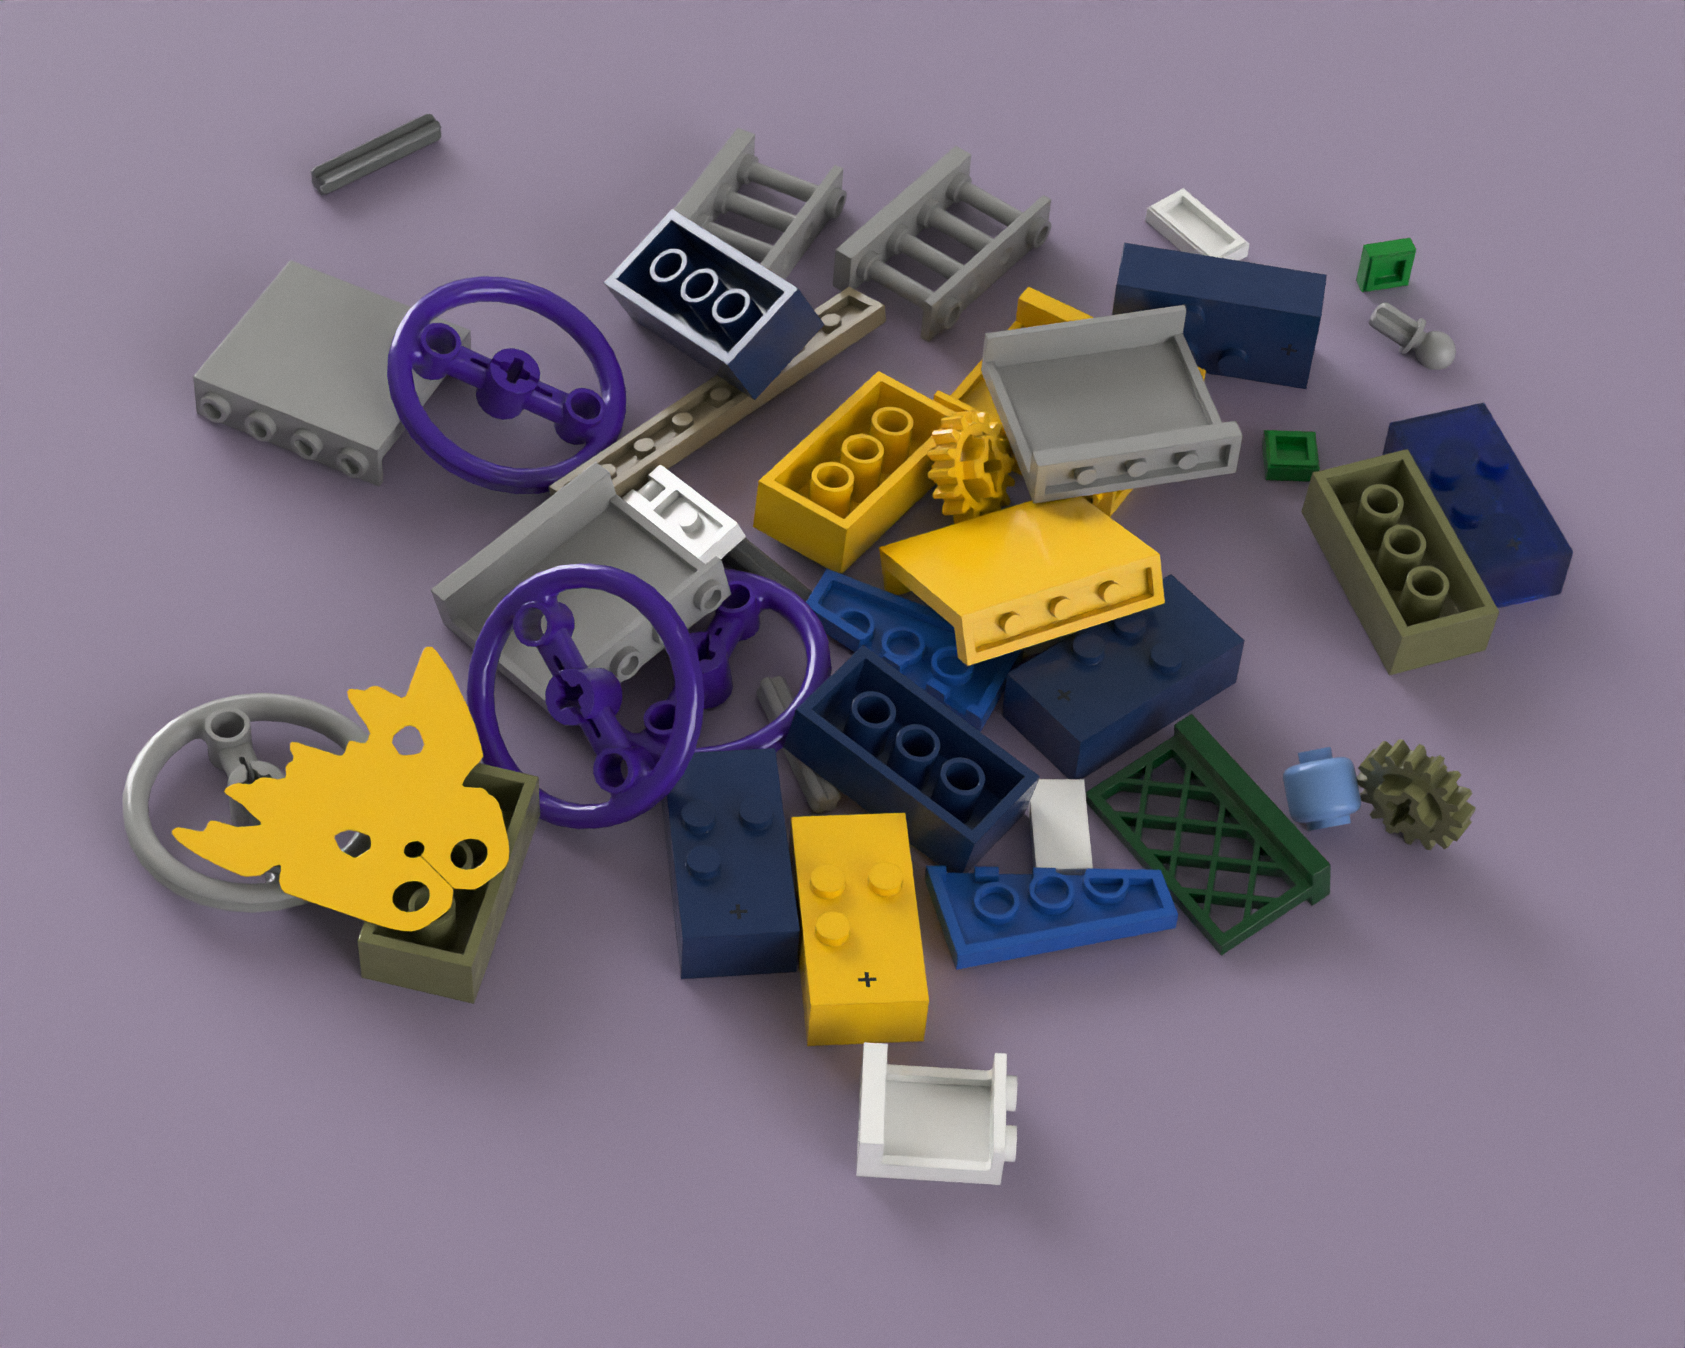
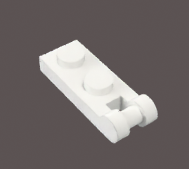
[622,465,746,564]

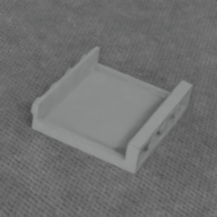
[193,260,471,486]
[981,305,1243,504]
[431,462,731,727]

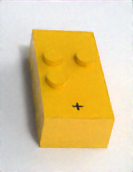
[753,371,955,574]
[789,813,929,1046]

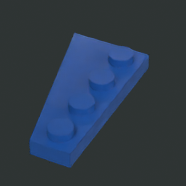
[806,569,1024,732]
[924,865,1178,970]

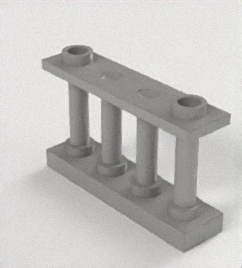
[674,128,847,280]
[833,146,1051,342]

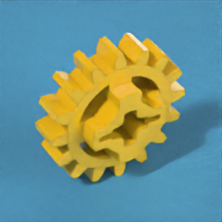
[927,410,1015,524]

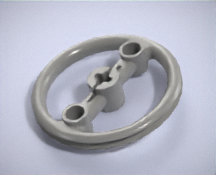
[123,693,371,913]

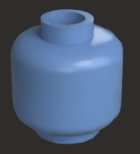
[1283,747,1361,831]

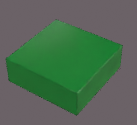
[1356,238,1416,292]
[1262,430,1320,482]

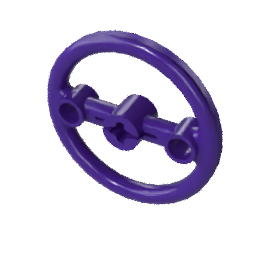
[387,276,626,494]
[466,563,705,829]
[619,569,832,765]

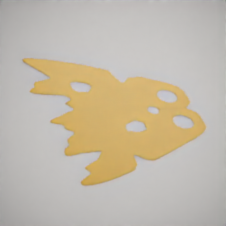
[171,647,509,931]

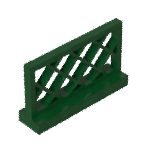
[1085,714,1331,956]

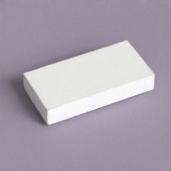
[1145,188,1250,261]
[1028,779,1093,875]

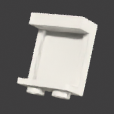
[856,1042,1017,1185]

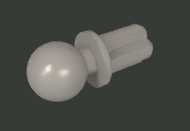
[1369,303,1456,370]

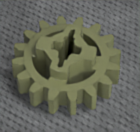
[1356,739,1475,850]

